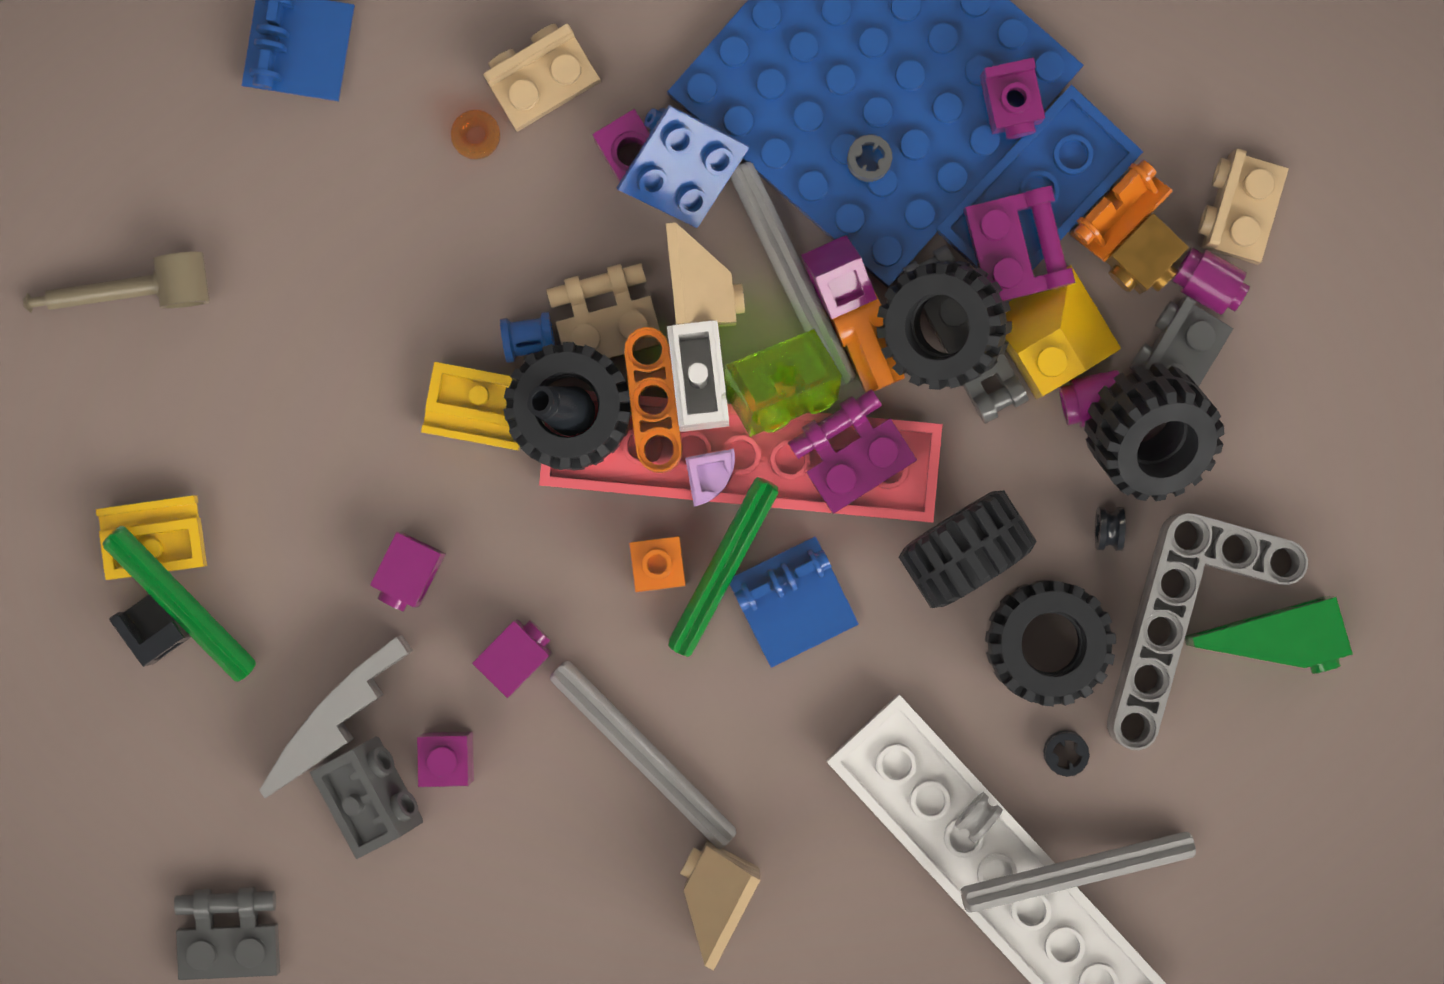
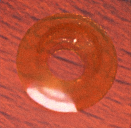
[451,110,500,160]

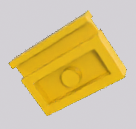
[421,362,520,451]
[96,495,207,580]

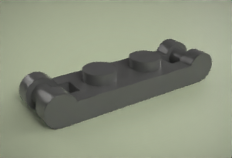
[903,245,1029,424]

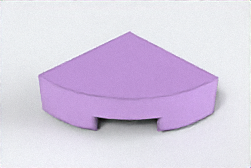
[685,449,735,507]

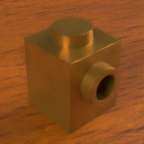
[1106,213,1189,294]

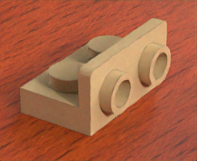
[483,24,601,132]
[1198,148,1289,265]

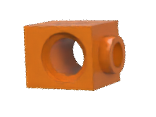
[629,536,686,592]

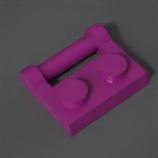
[964,186,1076,301]

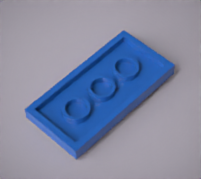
[936,84,1143,270]

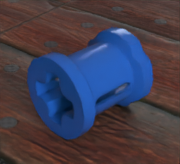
[500,311,555,363]

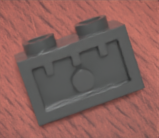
[1129,296,1234,387]
[309,736,423,859]

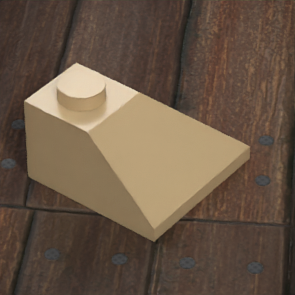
[666,222,745,328]
[680,841,761,971]

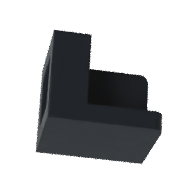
[109,595,191,667]

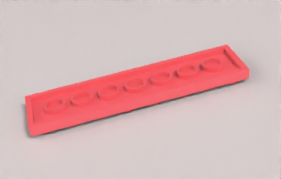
[539,390,943,523]

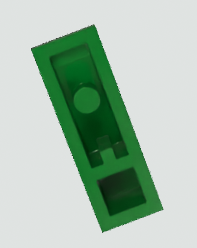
[1185,596,1353,674]

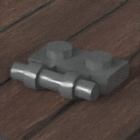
[174,887,280,980]

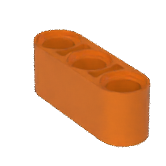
[624,327,682,473]

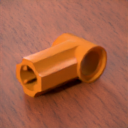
[828,291,905,393]

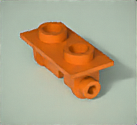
[1070,160,1173,262]

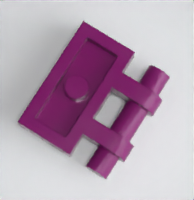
[788,389,917,514]

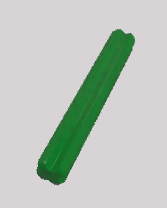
[668,477,778,657]
[102,526,256,682]

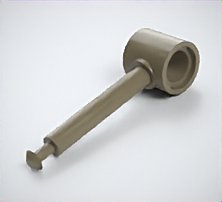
[23,252,210,313]

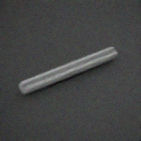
[730,162,856,388]
[550,661,737,849]
[961,832,1196,913]

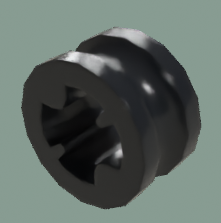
[1095,507,1126,551]
[1043,730,1090,777]

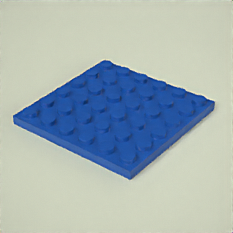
[667,0,1084,288]

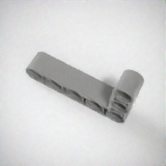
[1107,513,1308,750]

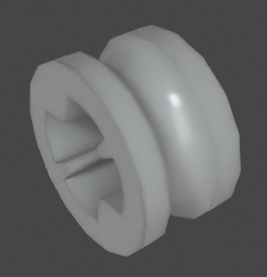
[955,792,1003,842]

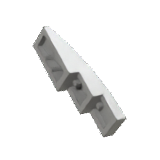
[259,635,413,798]

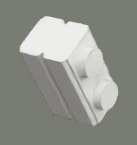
[667,321,729,432]

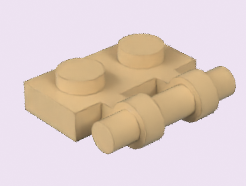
[546,263,661,359]

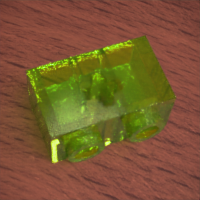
[724,329,842,437]

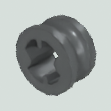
[847,134,893,182]

